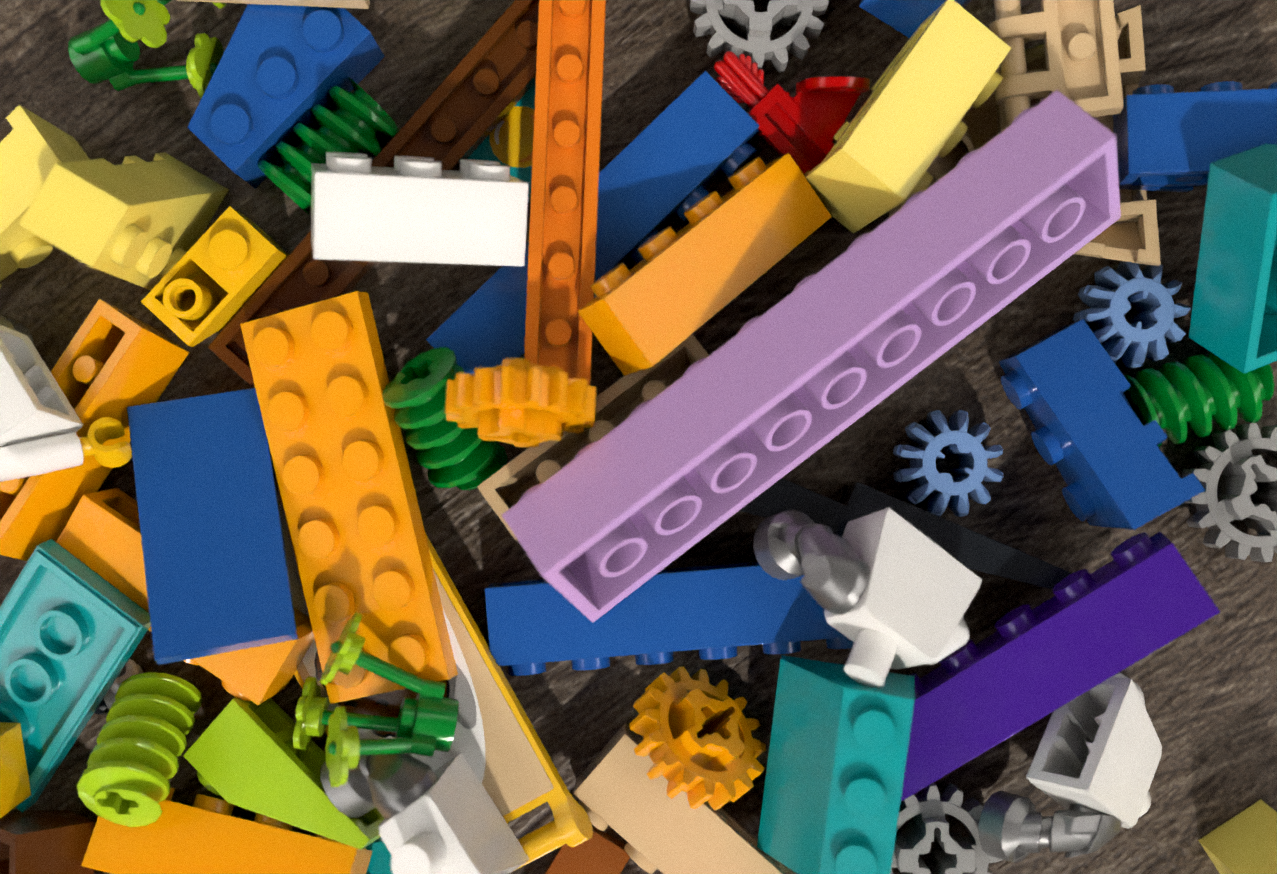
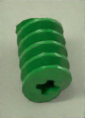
[257,77,399,215]
[382,347,508,490]
[1123,352,1275,448]

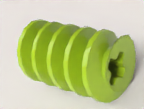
[77,672,202,827]

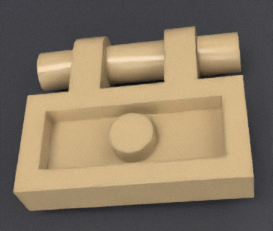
[989,0,1124,128]

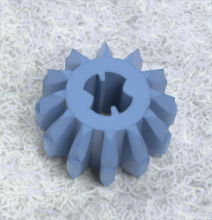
[1072,261,1191,369]
[893,410,1004,517]

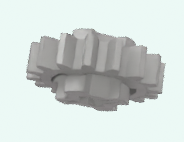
[690,0,829,73]
[1181,423,1277,562]
[891,783,1003,874]

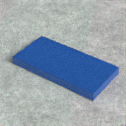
[127,388,298,665]

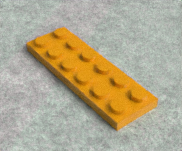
[240,291,458,704]

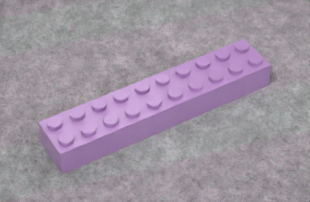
[502,90,1121,623]

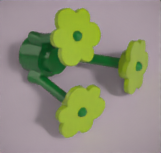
[68,0,227,98]
[293,612,459,787]

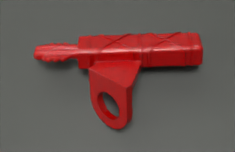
[714,51,870,174]

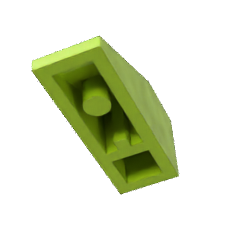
[183,698,384,850]

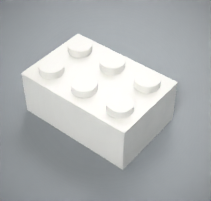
[311,152,528,266]

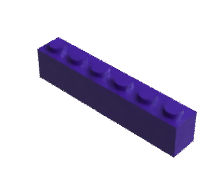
[900,532,1220,802]

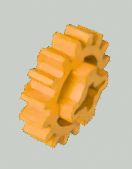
[445,358,596,448]
[629,666,766,810]

